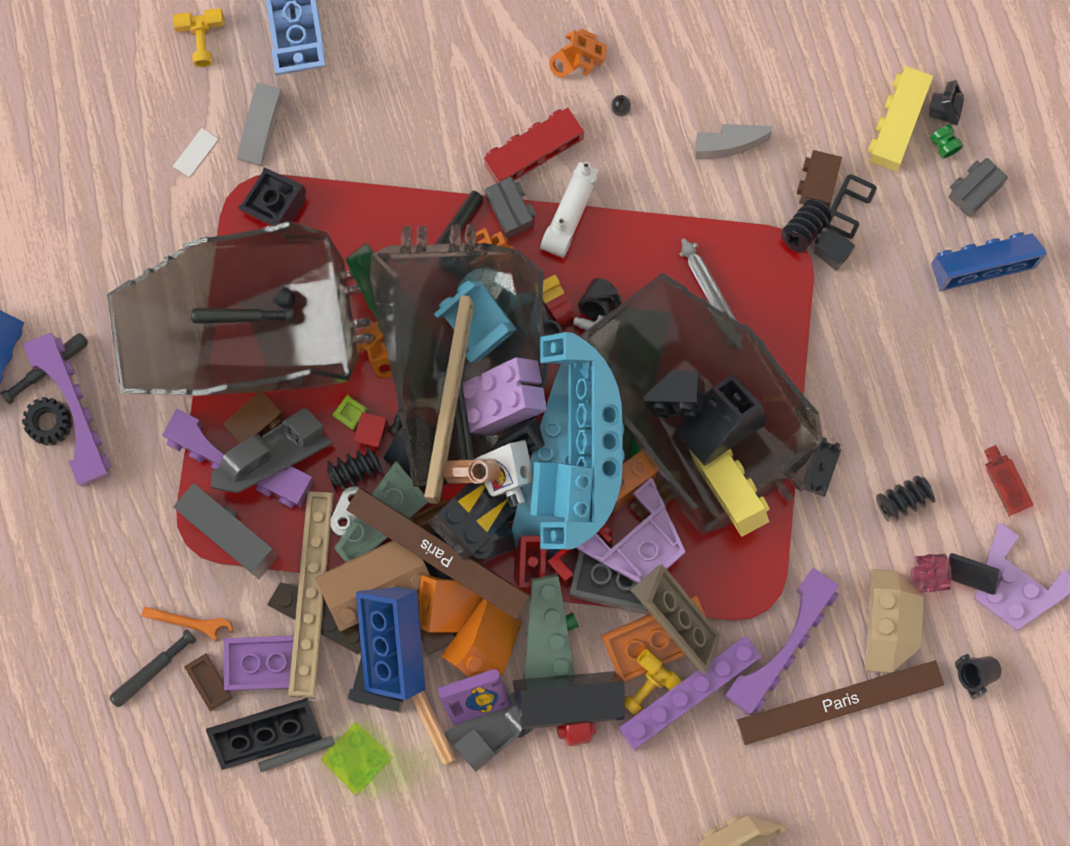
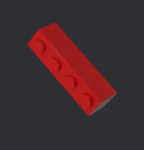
[484,107,584,183]

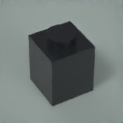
[813,227,855,271]

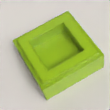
[332,395,368,431]

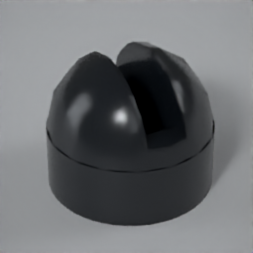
[611,95,631,116]
[273,286,296,309]

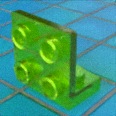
[321,722,394,796]

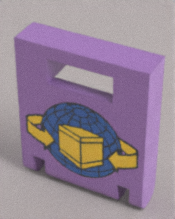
[437,669,511,726]

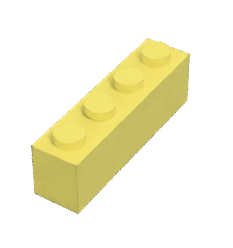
[867,66,933,172]
[690,449,770,537]

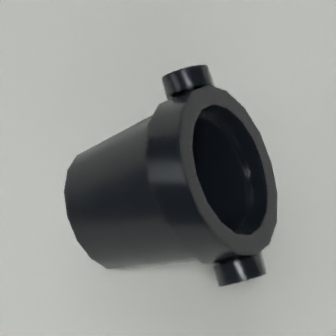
[929,80,965,125]
[578,278,622,322]
[955,654,1001,700]

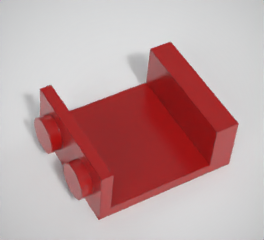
[548,524,613,588]

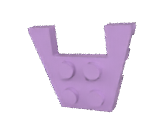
[576,478,685,583]
[974,523,1070,631]

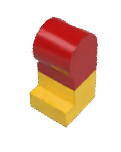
[535,275,576,327]

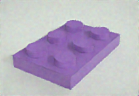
[224,636,294,692]

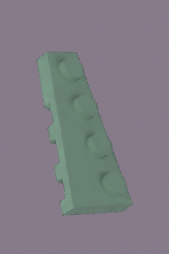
[334,461,428,562]
[523,574,575,679]

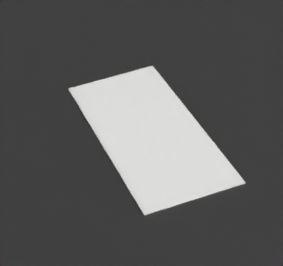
[173,128,218,178]

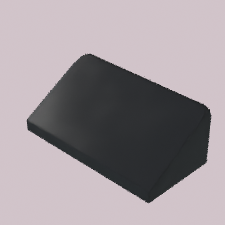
[492,418,545,454]
[946,553,1002,595]

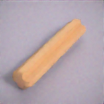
[411,691,455,765]

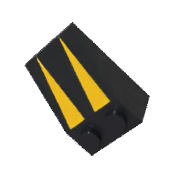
[428,483,517,560]

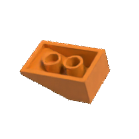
[441,599,522,678]

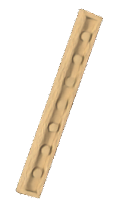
[424,295,475,504]
[288,491,334,699]

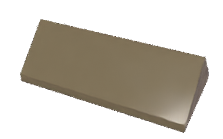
[630,564,720,674]

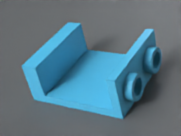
[434,281,517,363]
[530,462,593,522]

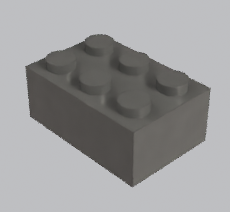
[570,550,647,614]

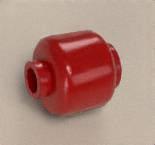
[556,722,596,747]

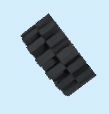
[22,397,72,446]

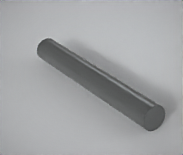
[258,736,335,773]

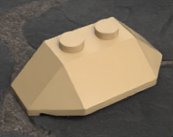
[865,569,924,674]
[698,814,786,846]

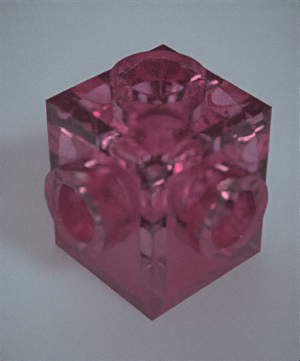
[911,554,951,593]

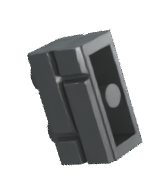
[949,158,1008,217]
[485,177,536,239]

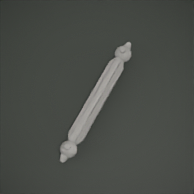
[679,238,746,348]

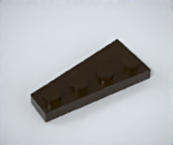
[267,582,361,655]

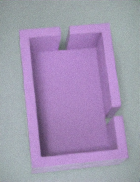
[462,357,547,435]

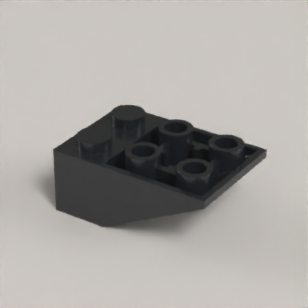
[675,374,768,466]

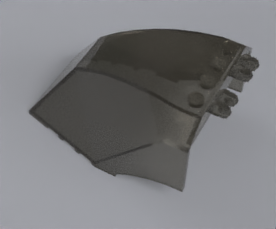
[107,221,373,395]
[370,224,548,487]
[581,273,823,535]

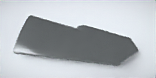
[211,408,332,493]
[445,692,534,772]

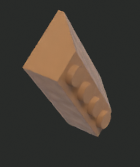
[315,541,429,631]

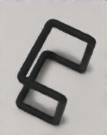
[826,174,877,239]

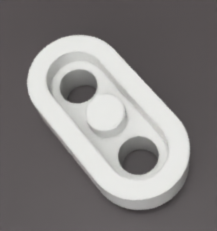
[330,487,358,537]

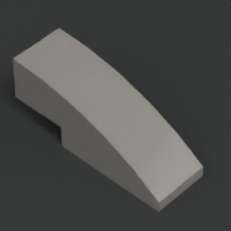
[237,82,283,166]
[695,124,772,159]

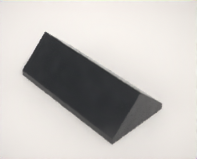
[513,671,625,729]
[206,698,322,770]

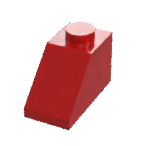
[514,535,546,587]

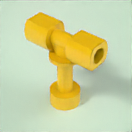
[173,8,225,67]
[625,649,684,716]

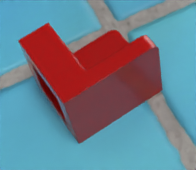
[354,412,388,452]

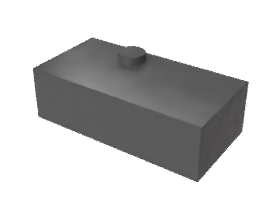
[173,483,279,579]

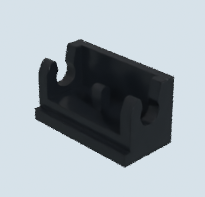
[801,436,841,497]

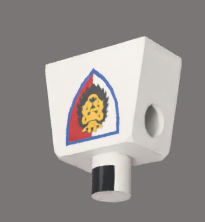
[473,440,533,507]

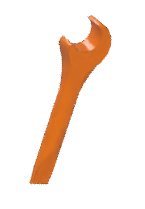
[141,607,233,641]

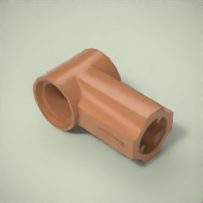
[443,458,501,484]

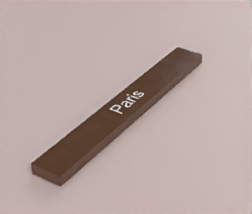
[346,488,532,619]
[736,660,944,745]

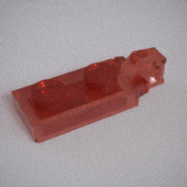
[984,445,1034,517]

